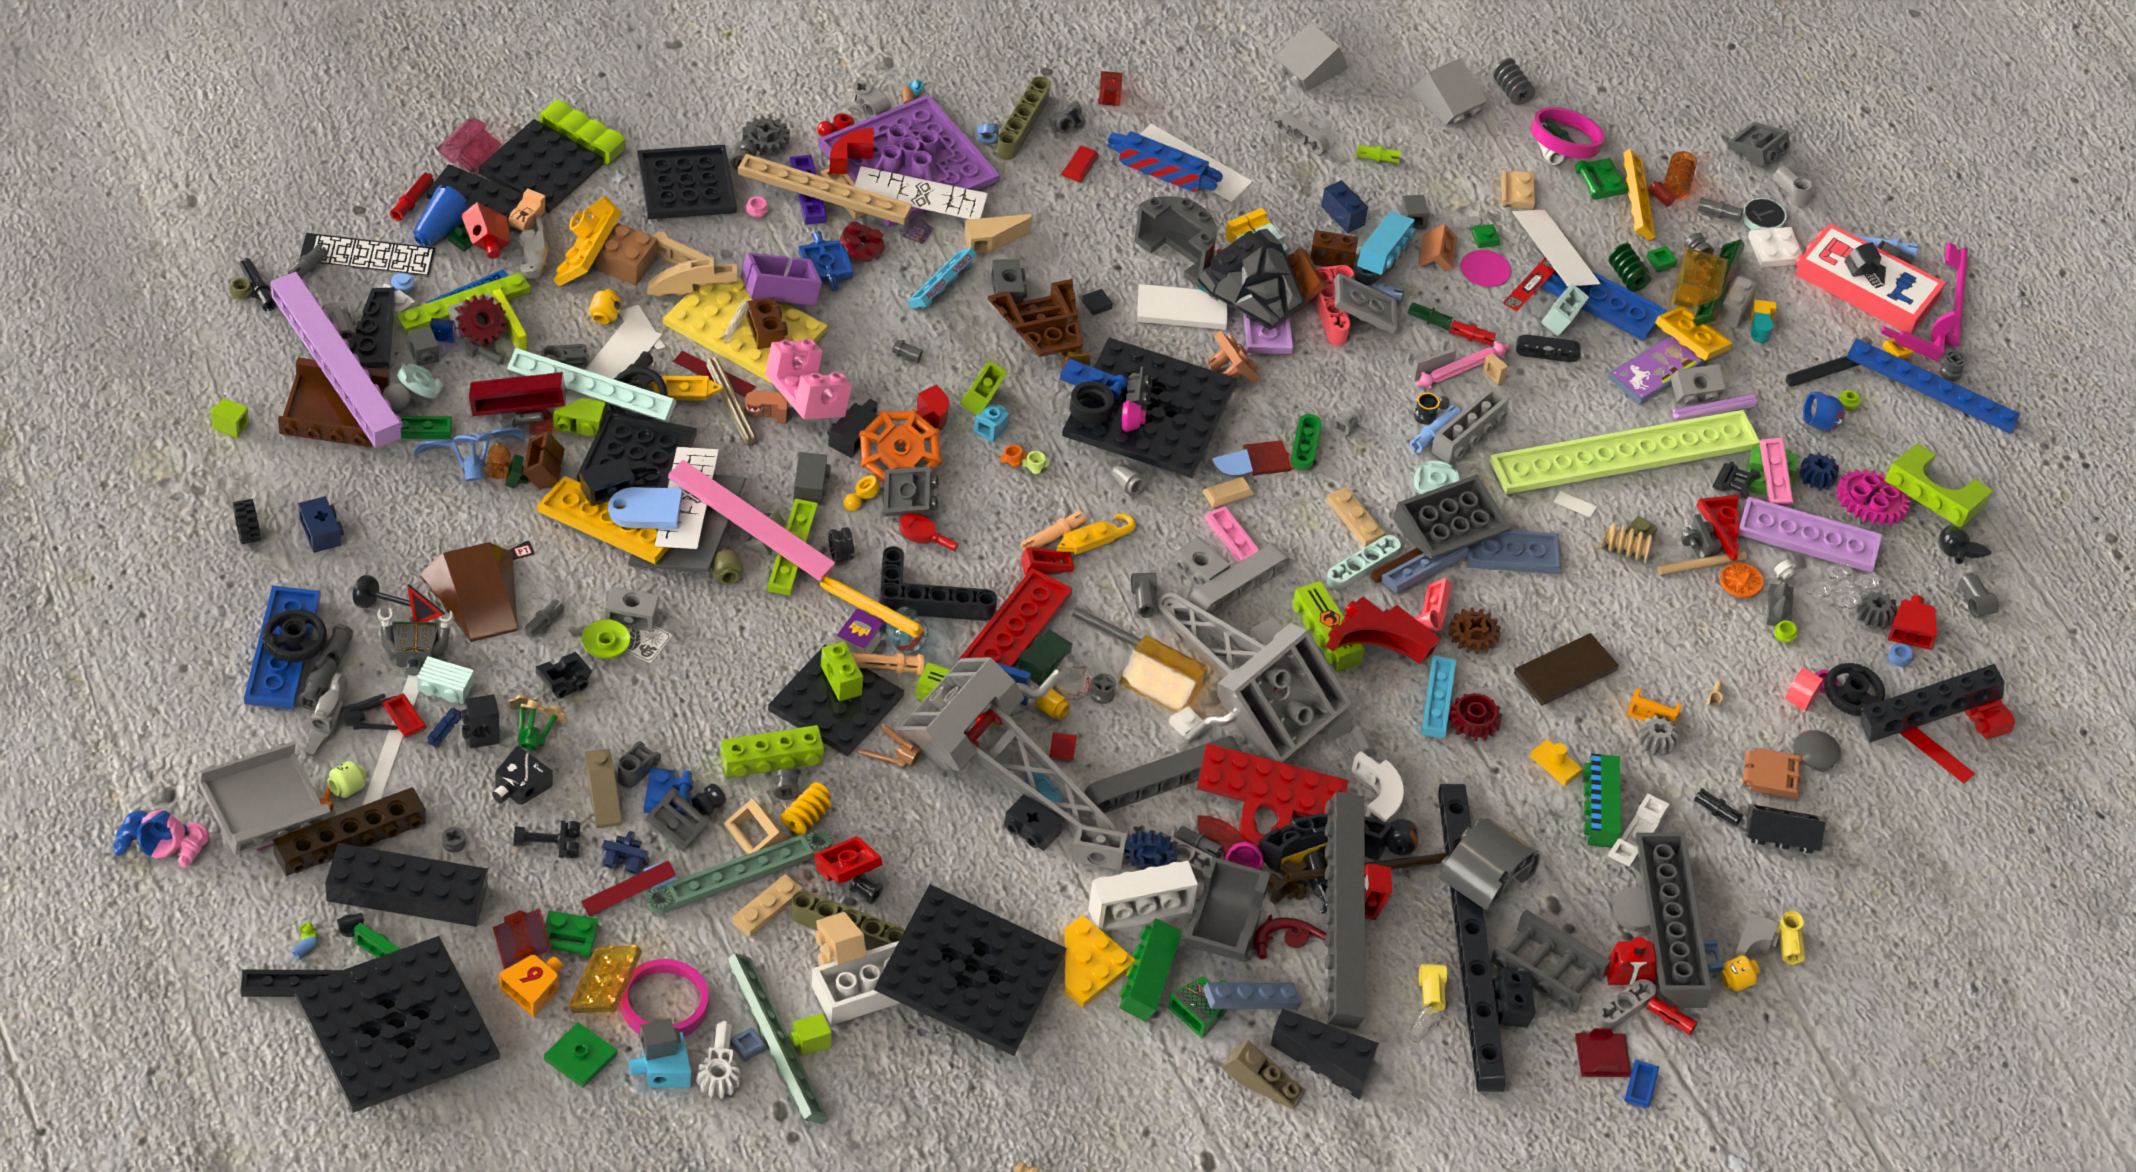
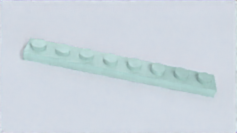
[507,348,677,423]

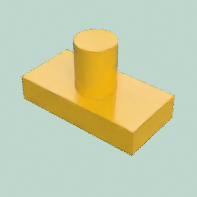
[1530,739,1582,787]

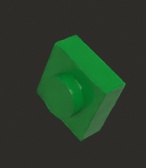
[1471,224,1500,248]
[1646,246,1677,272]

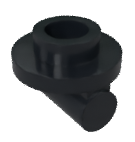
[336,912,364,937]

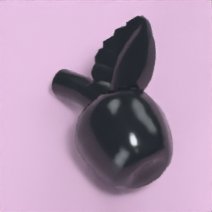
[1939,526,1991,564]

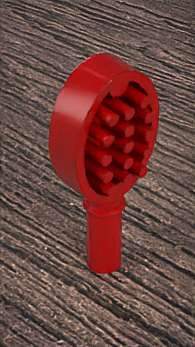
[899,513,959,552]

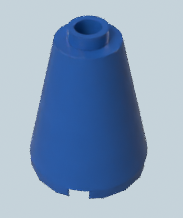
[413,185,468,246]

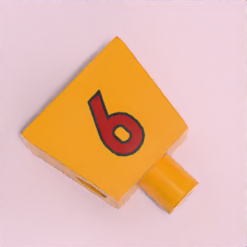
[499,955,563,1017]

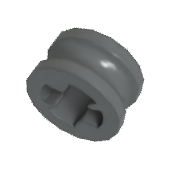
[442,827,465,852]

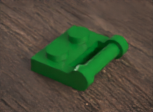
[1575,158,1627,200]
[544,911,599,958]

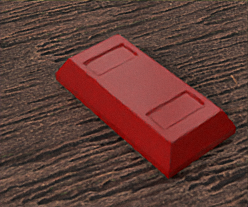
[1061,145,1099,183]
[382,693,427,738]

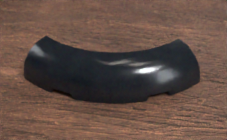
[1259,814,1393,873]

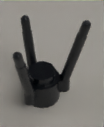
[343,693,398,730]

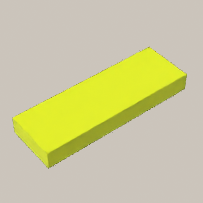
[493,289,527,351]

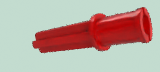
[390,172,434,221]

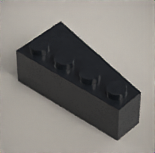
[1271,1008,1379,1099]

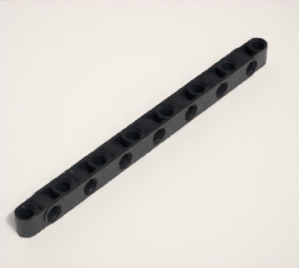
[1438,784,1505,1092]

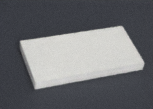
[1137,284,1227,330]

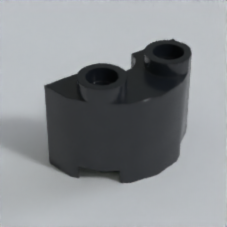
[536,652,592,699]

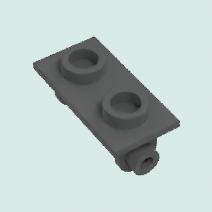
[1126,366,1152,415]

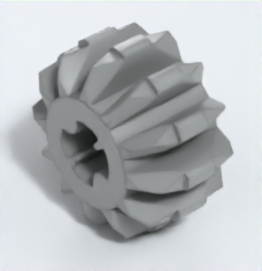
[1638,715,1679,756]

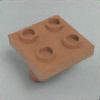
[1207,330,1261,384]

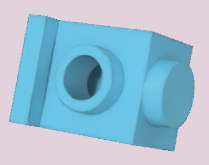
[974,404,1009,442]

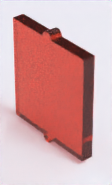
[1243,440,1292,476]

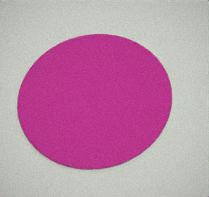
[1460,250,1511,287]

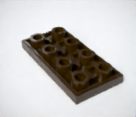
[1514,633,1619,706]

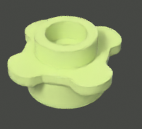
[1022,451,1049,474]

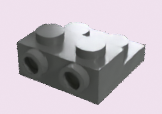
[1728,122,1790,166]
[883,467,939,517]

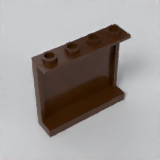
[278,357,390,448]

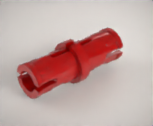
[1449,319,1496,347]
[1646,996,1698,1036]

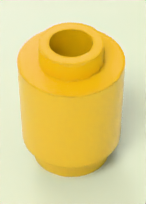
[1034,688,1071,720]

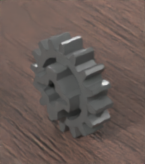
[742,115,790,156]

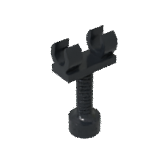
[513,820,581,858]

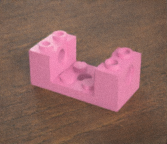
[765,339,852,419]

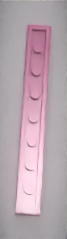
[668,460,835,581]

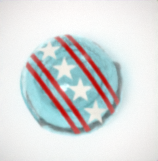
[886,606,929,654]

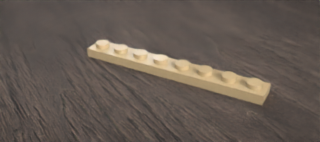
[738,154,912,225]

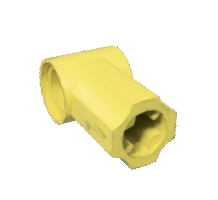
[1776,911,1805,965]
[1419,964,1447,1013]

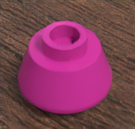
[1121,400,1146,432]

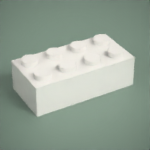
[1088,861,1198,932]
[812,941,900,1025]

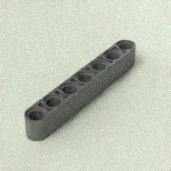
[1084,736,1242,813]

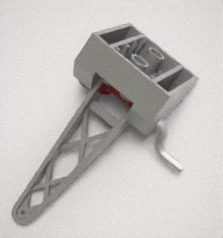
[1157,593,1352,762]
[897,657,1117,831]

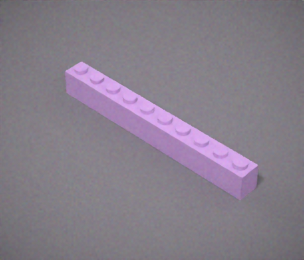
[271,272,403,448]

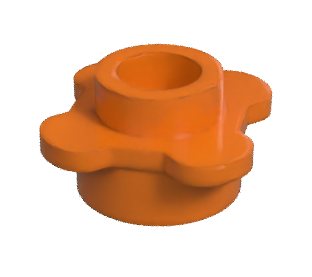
[1000,445,1027,467]

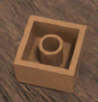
[596,223,658,285]

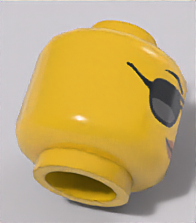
[589,289,622,325]

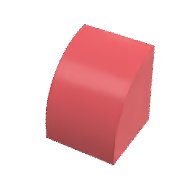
[1785,667,1823,711]

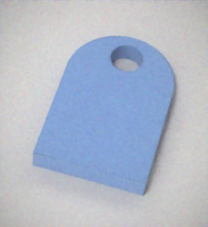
[608,487,683,529]

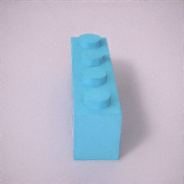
[1357,211,1416,275]

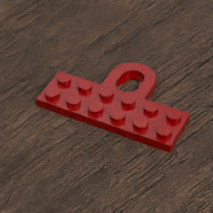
[1196,743,1348,848]

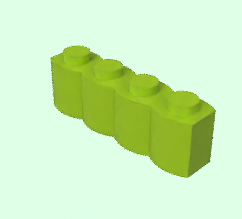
[539,100,625,164]

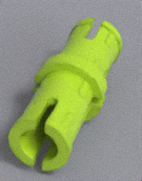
[1356,144,1401,164]

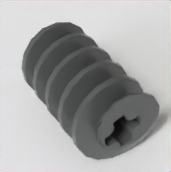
[1493,58,1535,105]

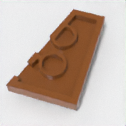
[1287,247,1327,311]

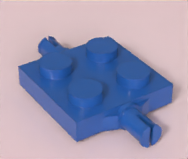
[798,231,853,292]

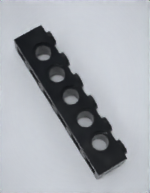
[1861,664,2005,742]

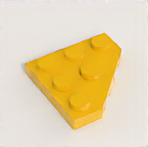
[1064,915,1135,1008]

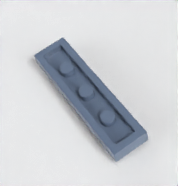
[1382,546,1469,593]
[1203,982,1302,1009]

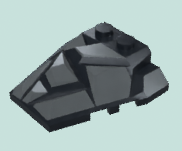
[1197,229,1306,330]

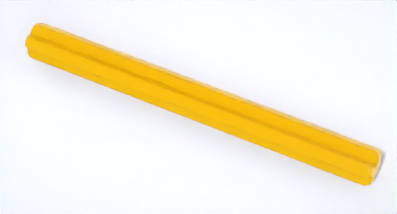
[820,576,923,638]

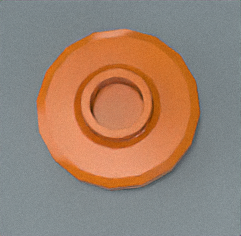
[1720,562,1763,598]

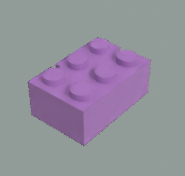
[740,252,822,306]

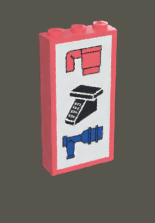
[1795,223,1946,334]

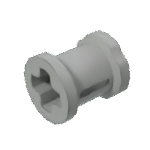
[1333,406,1362,436]

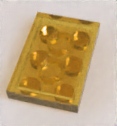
[568,945,642,1013]

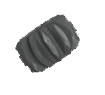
[1857,590,1898,630]

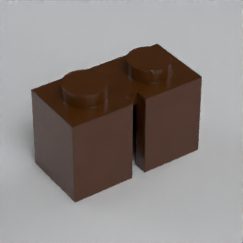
[523,431,565,490]

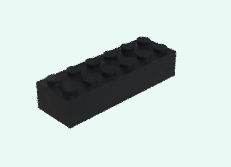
[325,843,488,927]

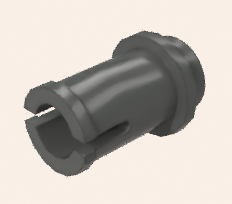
[892,339,923,363]

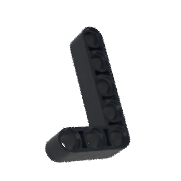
[879,546,998,621]

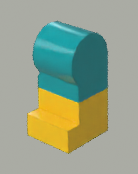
[1750,299,1776,343]

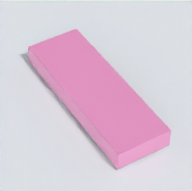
[1760,438,1793,506]
[1205,506,1259,563]

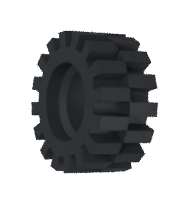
[233,499,261,544]

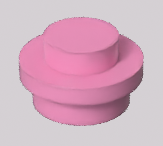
[746,197,768,217]

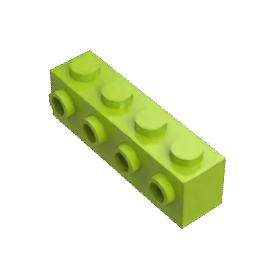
[720,725,824,778]

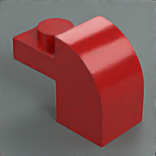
[912,384,949,432]

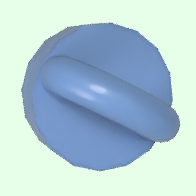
[977,124,999,144]

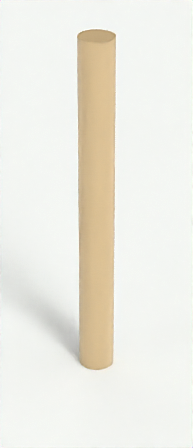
[1657,551,1747,575]

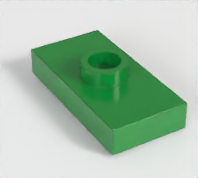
[354,923,400,958]

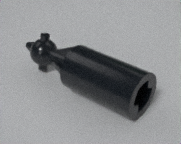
[1303,851,1328,914]

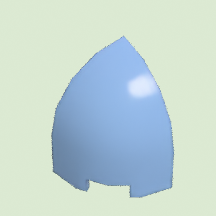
[1212,449,1253,475]

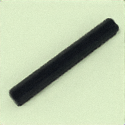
[1785,355,1860,387]

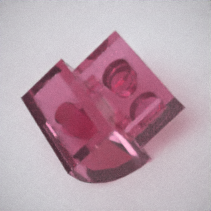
[436,118,501,173]

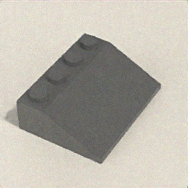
[1392,474,1511,559]

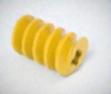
[780,782,832,835]

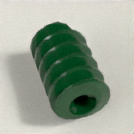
[1608,243,1651,292]

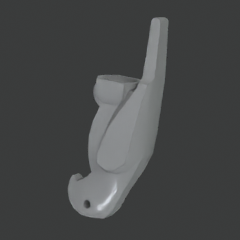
[519,215,549,278]
[306,673,347,757]

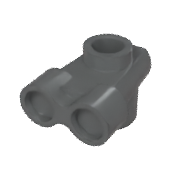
[1049,101,1085,133]

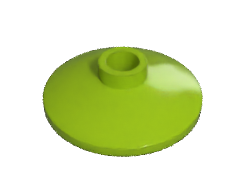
[582,619,630,659]

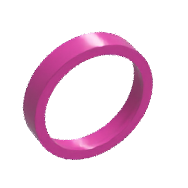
[1531,107,1605,159]
[620,959,709,1037]

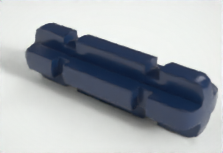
[427,708,462,747]

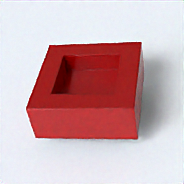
[1049,732,1077,760]

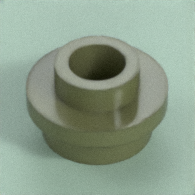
[229,278,253,299]

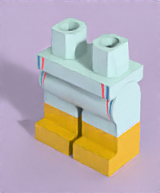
[1225,208,1289,257]

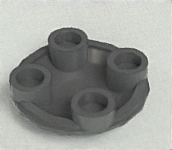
[1793,730,1841,772]

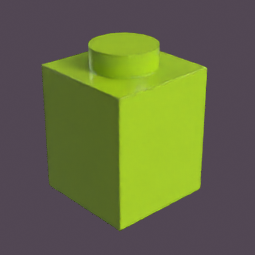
[210,398,249,438]
[790,1013,832,1056]

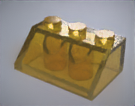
[1671,247,1728,309]
[1119,635,1208,713]

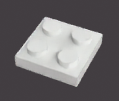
[1748,227,1802,268]

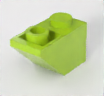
[553,398,605,437]

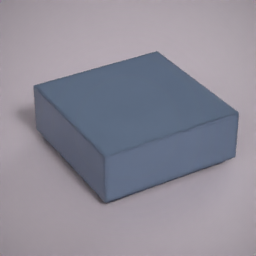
[730,1027,766,1062]

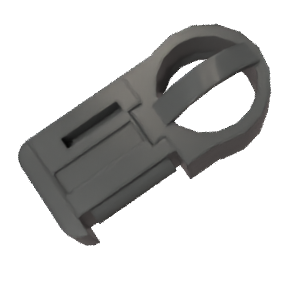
[541,344,589,367]

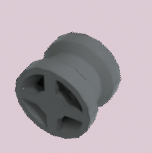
[1091,673,1116,704]
[774,769,799,800]

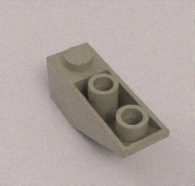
[1221,1040,1305,1109]

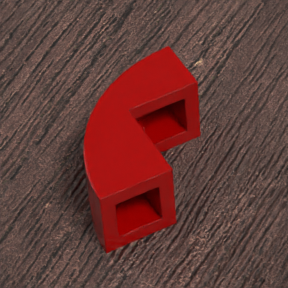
[829,128,874,174]

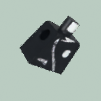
[492,746,553,805]

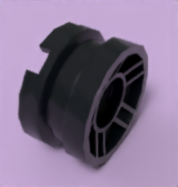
[828,527,854,562]

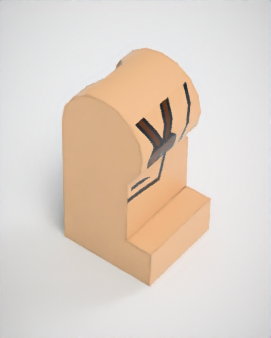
[508,189,545,231]

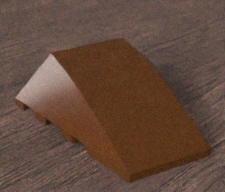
[988,279,1083,357]
[420,542,517,642]

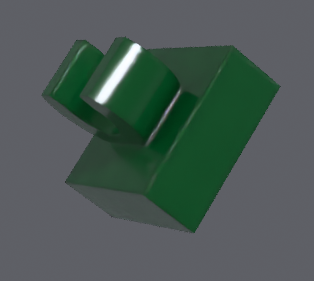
[448,224,473,252]
[505,454,528,488]

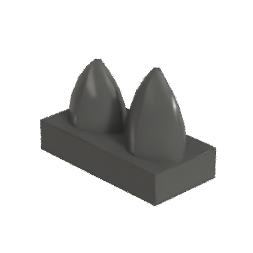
[1767,581,1794,626]

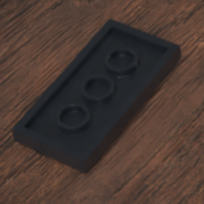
[426,164,523,221]

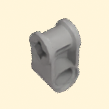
[850,80,891,118]

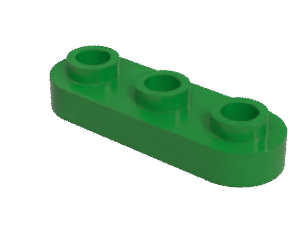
[1291,414,1322,470]

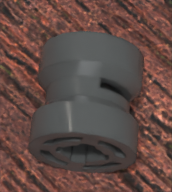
[731,140,757,170]
[1684,233,1714,263]
[1940,350,1967,381]

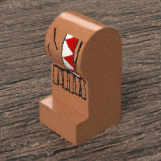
[745,391,788,424]

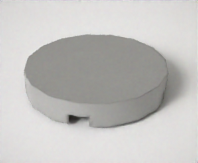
[1612,887,1650,931]

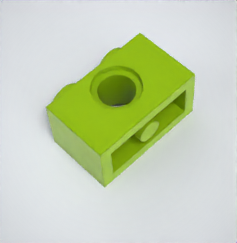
[959,360,1008,415]
[821,641,863,702]

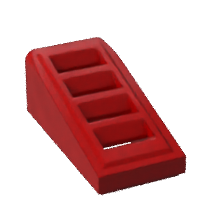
[1021,547,1074,575]

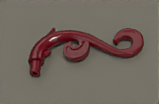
[1253,915,1327,960]

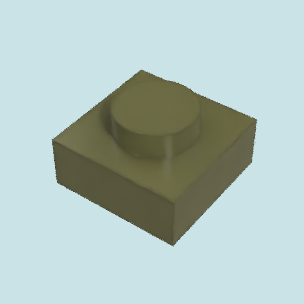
[1625,516,1658,539]

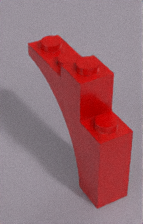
[1326,596,1441,665]

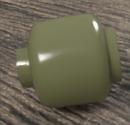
[711,550,743,585]

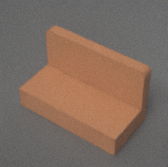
[1419,224,1458,271]

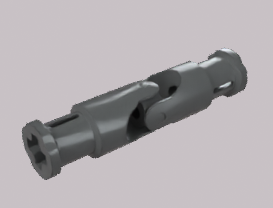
[298,624,353,710]

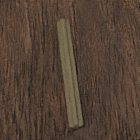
[706,357,757,445]

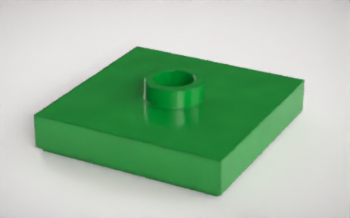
[544,1022,618,1088]

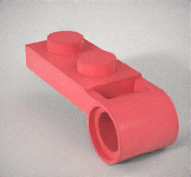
[1414,578,1452,633]

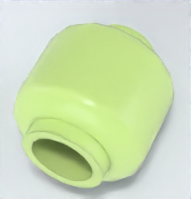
[327,761,366,798]

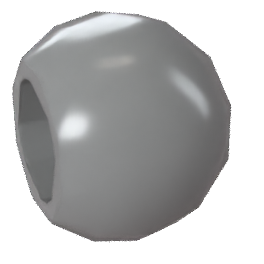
[382,383,411,412]

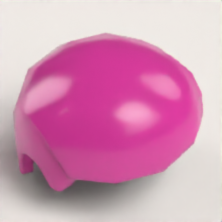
[1225,841,1263,870]

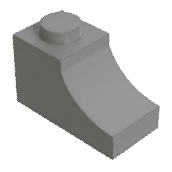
[1734,913,1780,958]

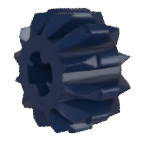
[1799,452,1839,491]

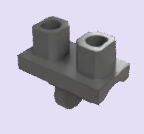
[1681,515,1722,559]

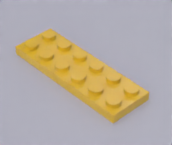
[537,476,670,564]

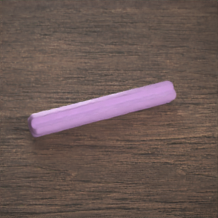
[1672,394,1757,422]

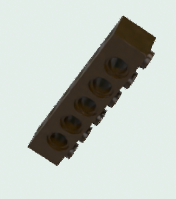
[273,787,426,876]

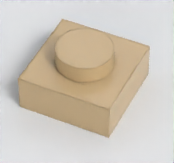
[1483,353,1508,385]

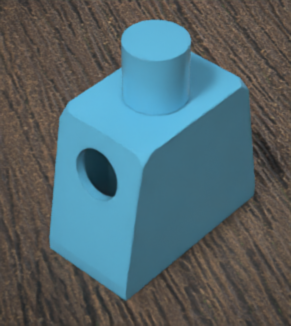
[628,1032,691,1088]

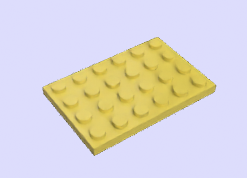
[663,278,828,384]

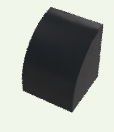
[1844,242,1882,277]

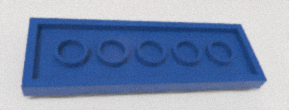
[1540,270,1667,341]
[244,585,321,710]

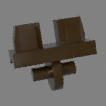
[1267,859,1308,905]

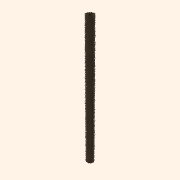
[1286,853,1447,882]

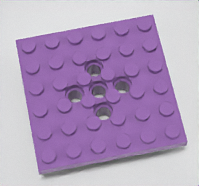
[818,94,1000,227]

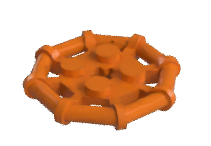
[858,409,943,483]

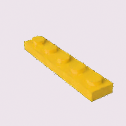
[1623,149,1656,241]

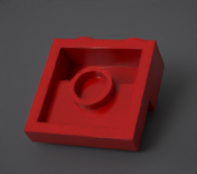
[814,836,883,884]

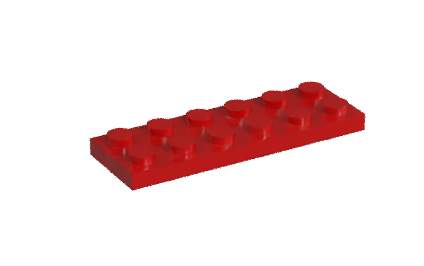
[958,568,1073,668]

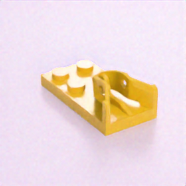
[553,196,622,287]

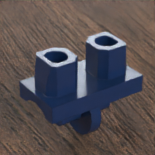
[602,831,650,875]

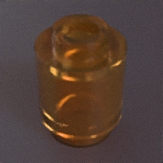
[485,444,511,479]

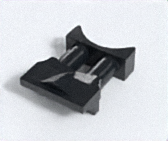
[1713,462,1761,499]

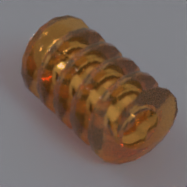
[1663,151,1697,199]

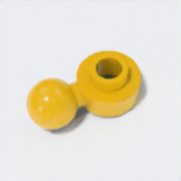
[843,475,880,512]

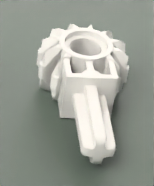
[696,1021,741,1099]

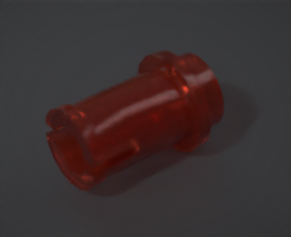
[1648,181,1676,207]

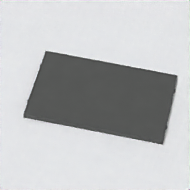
[628,474,746,572]

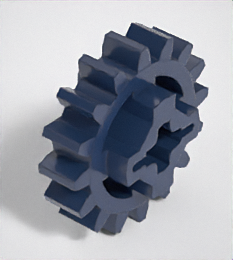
[1124,830,1179,870]

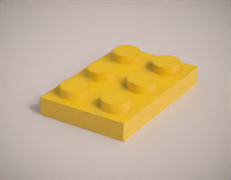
[1655,306,1733,361]

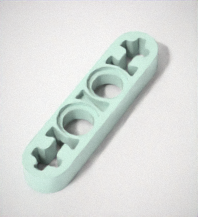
[1326,535,1401,590]

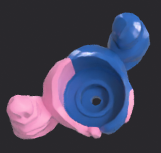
[113,810,209,868]

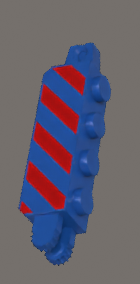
[1107,131,1223,192]

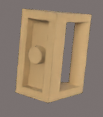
[724,798,788,854]

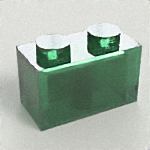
[1018,629,1072,686]

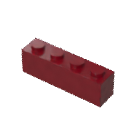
[469,372,567,417]

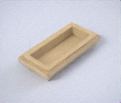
[1202,477,1254,508]

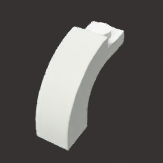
[1352,751,1404,824]

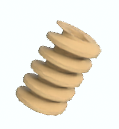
[1601,522,1652,564]

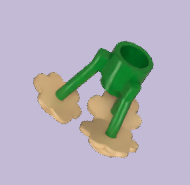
[509,695,568,751]

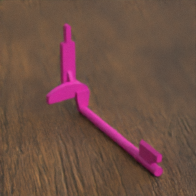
[1881,243,1968,361]

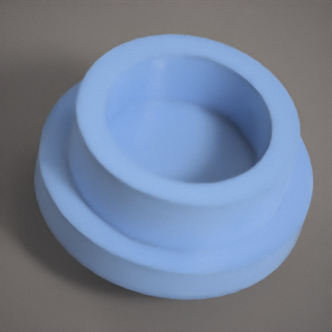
[391,273,414,294]

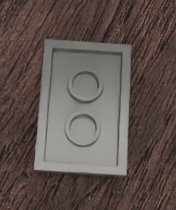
[1334,273,1397,334]

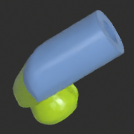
[291,922,318,959]

